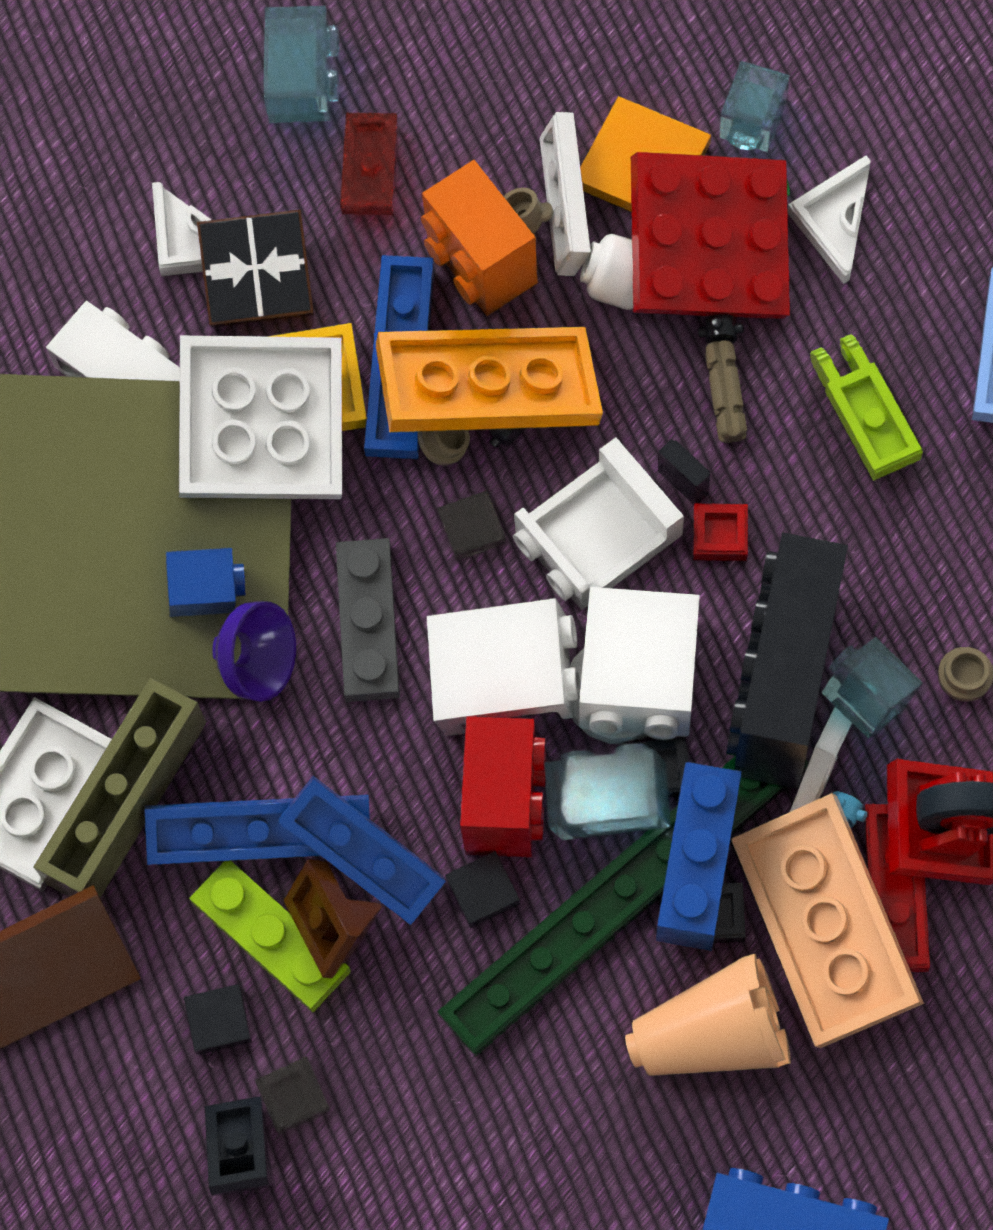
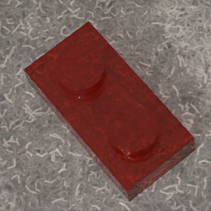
[340,113,398,215]

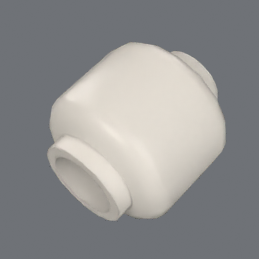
[580,234,633,310]

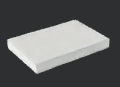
[0,697,112,892]

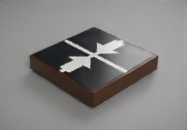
[197,209,314,328]

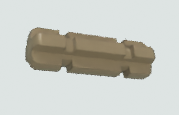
[705,340,747,443]

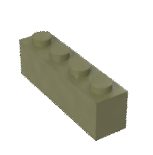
[33,678,207,897]

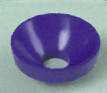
[212,601,296,702]

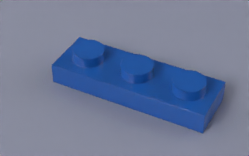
[278,776,446,925]

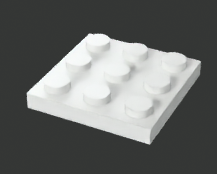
[179,335,342,499]

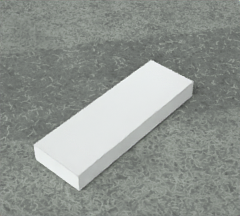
[539,112,591,276]

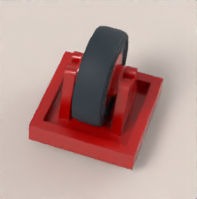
[887,759,993,885]

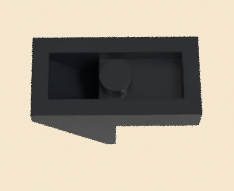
[204,1096,275,1196]

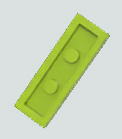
[189,860,351,1013]

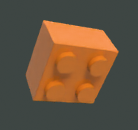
[421,160,538,316]

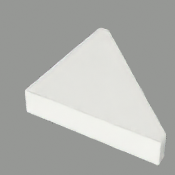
[787,156,871,284]
[152,182,211,276]
[790,704,855,812]

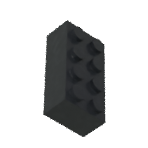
[726,532,848,789]

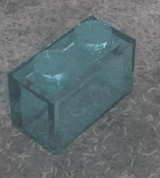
[264,6,339,123]
[545,744,671,840]

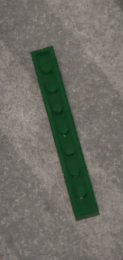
[437,756,809,1057]

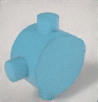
[833,791,867,827]

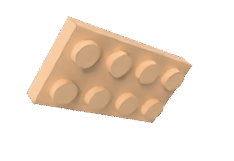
[731,793,924,1048]

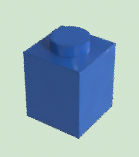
[166,548,246,617]

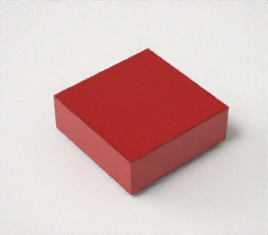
[693,503,748,561]

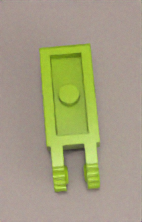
[810,334,923,481]

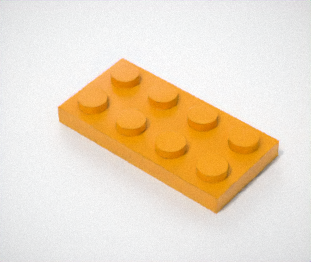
[375,327,603,432]

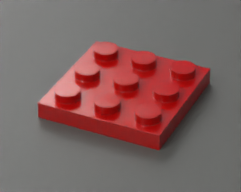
[630,152,790,319]

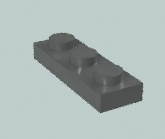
[336,538,400,702]

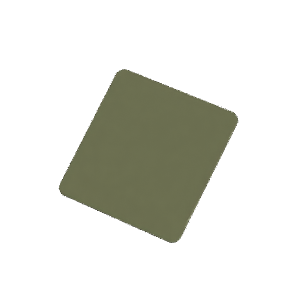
[0,374,291,700]

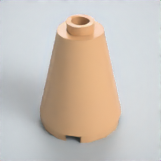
[625,954,791,1076]

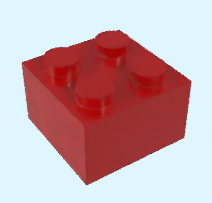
[460,716,547,857]

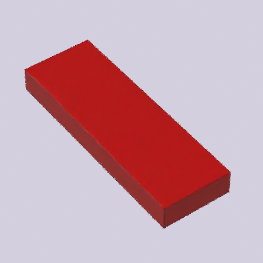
[864,804,930,972]

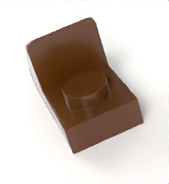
[283,859,382,978]

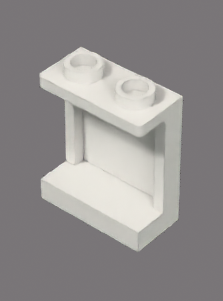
[513,437,684,610]
[579,587,700,740]
[427,598,581,736]

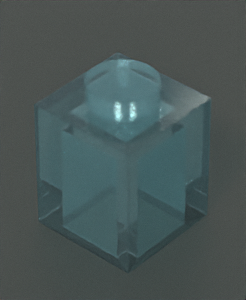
[719,61,790,152]
[822,637,923,739]

